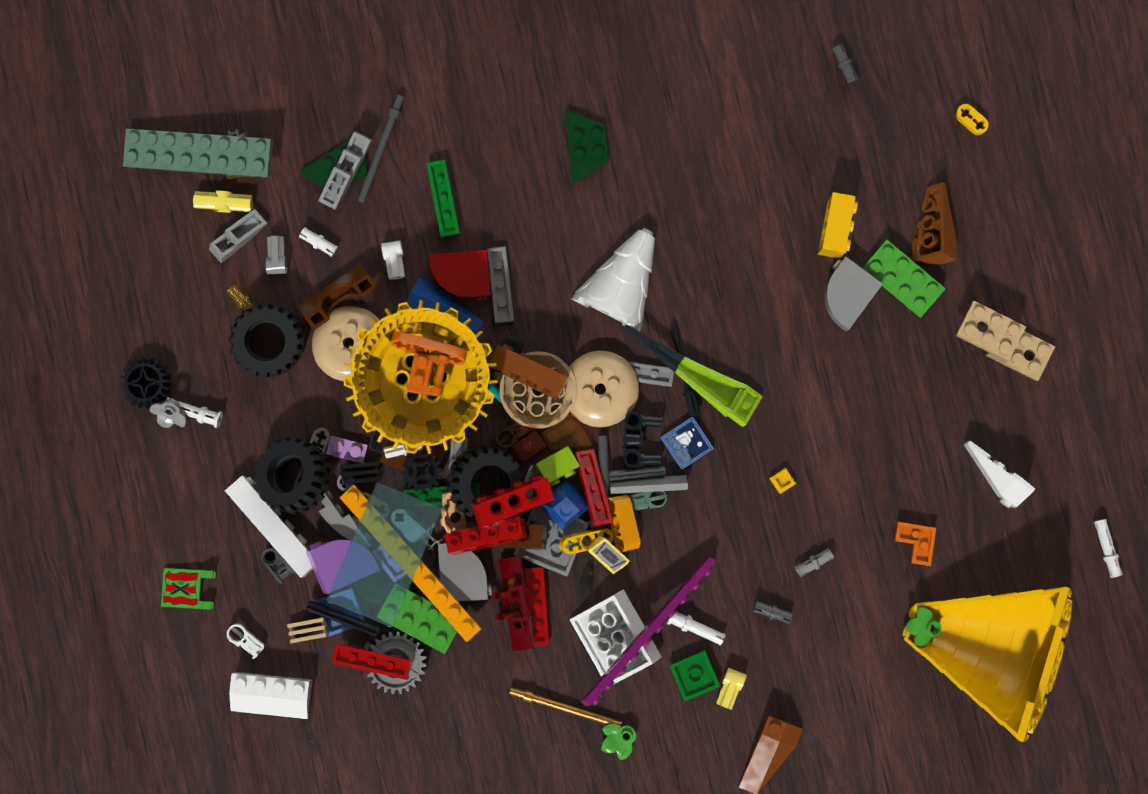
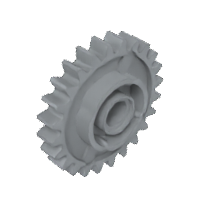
[367,631,427,694]

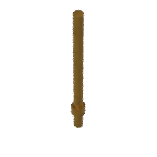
[509,687,622,726]

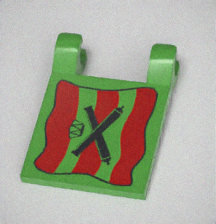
[161,568,216,610]

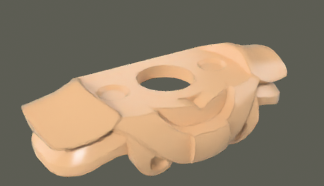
[440,491,467,534]

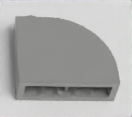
[825,257,883,332]
[438,543,492,601]

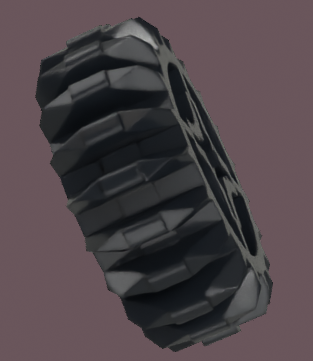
[119,357,172,409]

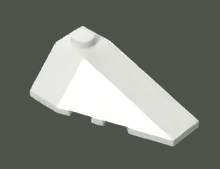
[964,441,1035,508]

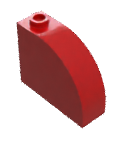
[429,250,491,302]

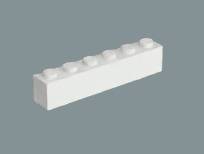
[225,475,313,578]

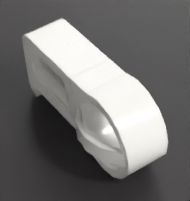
[227,623,265,659]

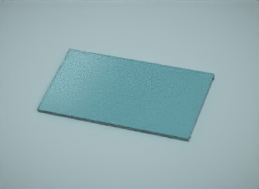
[327,483,442,628]

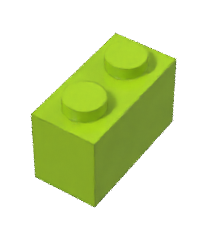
[532,446,579,487]

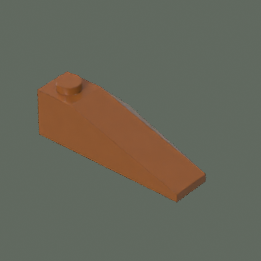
[739,714,803,794]

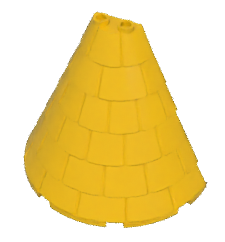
[903,587,1072,742]

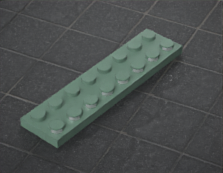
[123,129,273,178]

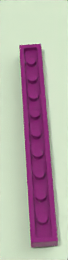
[580,556,716,706]

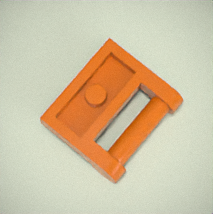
[407,353,449,396]

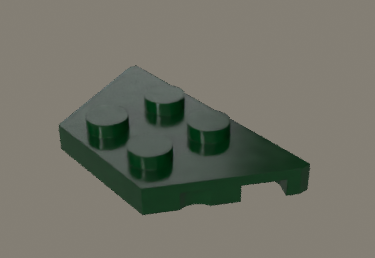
[565,111,608,184]
[300,133,367,188]

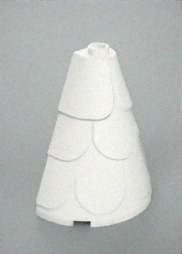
[572,228,655,332]

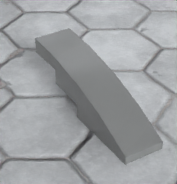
[318,131,372,210]

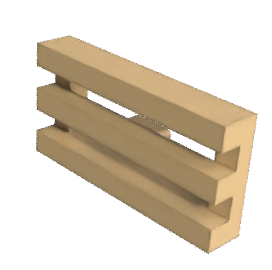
[287,617,329,643]

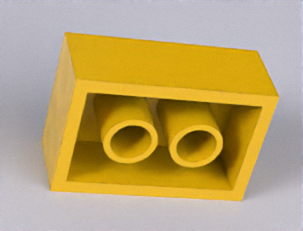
[818,192,858,259]

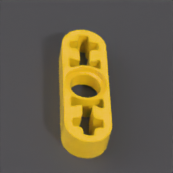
[559,527,613,554]

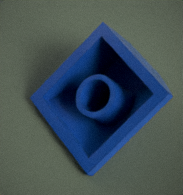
[540,478,588,530]

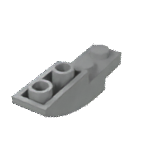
[319,490,373,548]

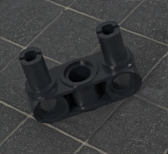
[623,411,662,468]

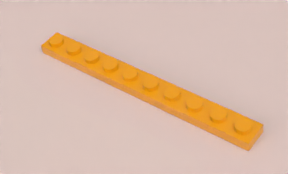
[340,485,482,642]

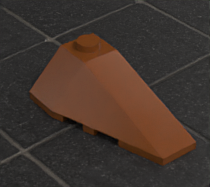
[912,182,957,264]

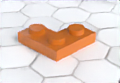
[894,522,936,566]

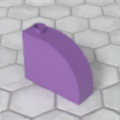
[306,540,380,594]

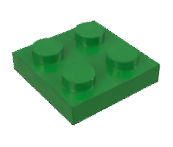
[669,650,720,702]

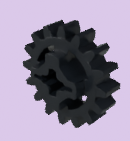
[401,450,443,493]

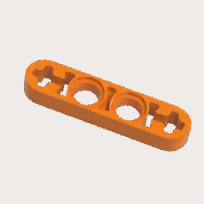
[391,331,467,365]

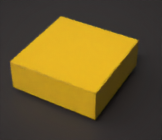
[769,468,796,494]

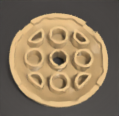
[312,306,380,381]
[564,351,639,427]
[500,352,577,428]

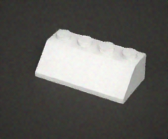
[229,672,312,719]

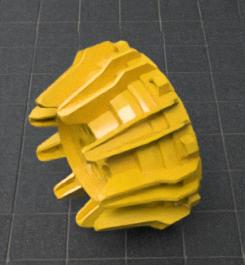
[344,300,498,454]

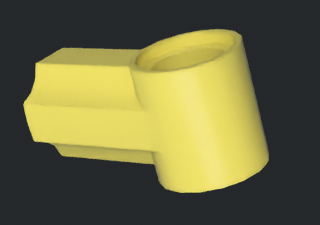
[716,667,746,710]

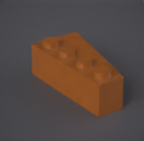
[489,344,568,401]

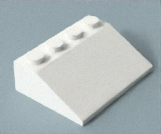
[570,589,662,684]

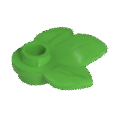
[906,607,941,646]
[601,723,636,760]

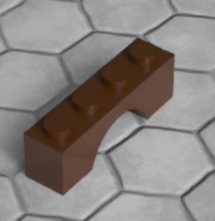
[298,263,377,330]

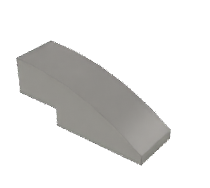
[209,209,267,263]

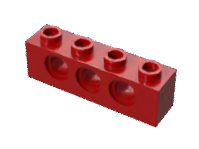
[471,474,555,527]
[444,516,528,555]

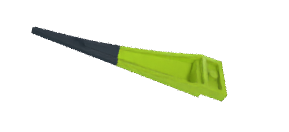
[624,325,763,427]

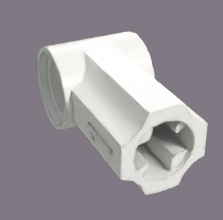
[381,240,405,280]

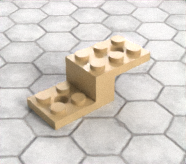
[955,301,1055,381]

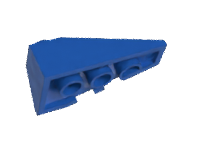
[407,277,483,335]

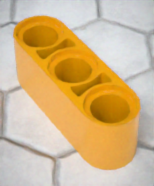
[607,494,641,553]

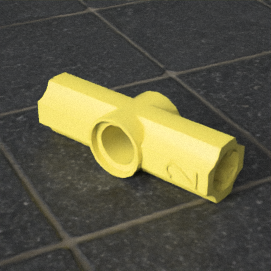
[193,191,253,213]

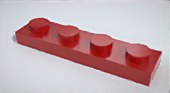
[574,449,613,527]
[524,567,549,646]
[332,644,412,680]

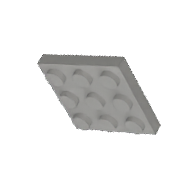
[514,506,589,576]

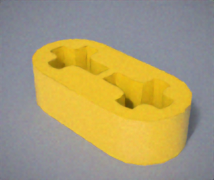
[955,104,989,135]

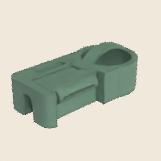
[629,491,667,511]

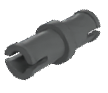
[832,44,859,84]
[752,600,793,624]

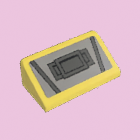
[587,536,630,574]

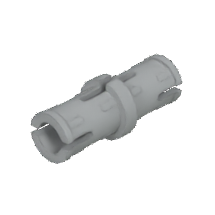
[795,548,834,578]

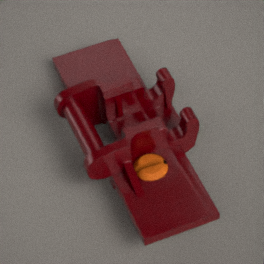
[492,556,535,651]

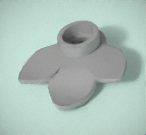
[149,399,186,428]

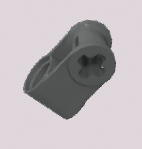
[261,548,296,584]

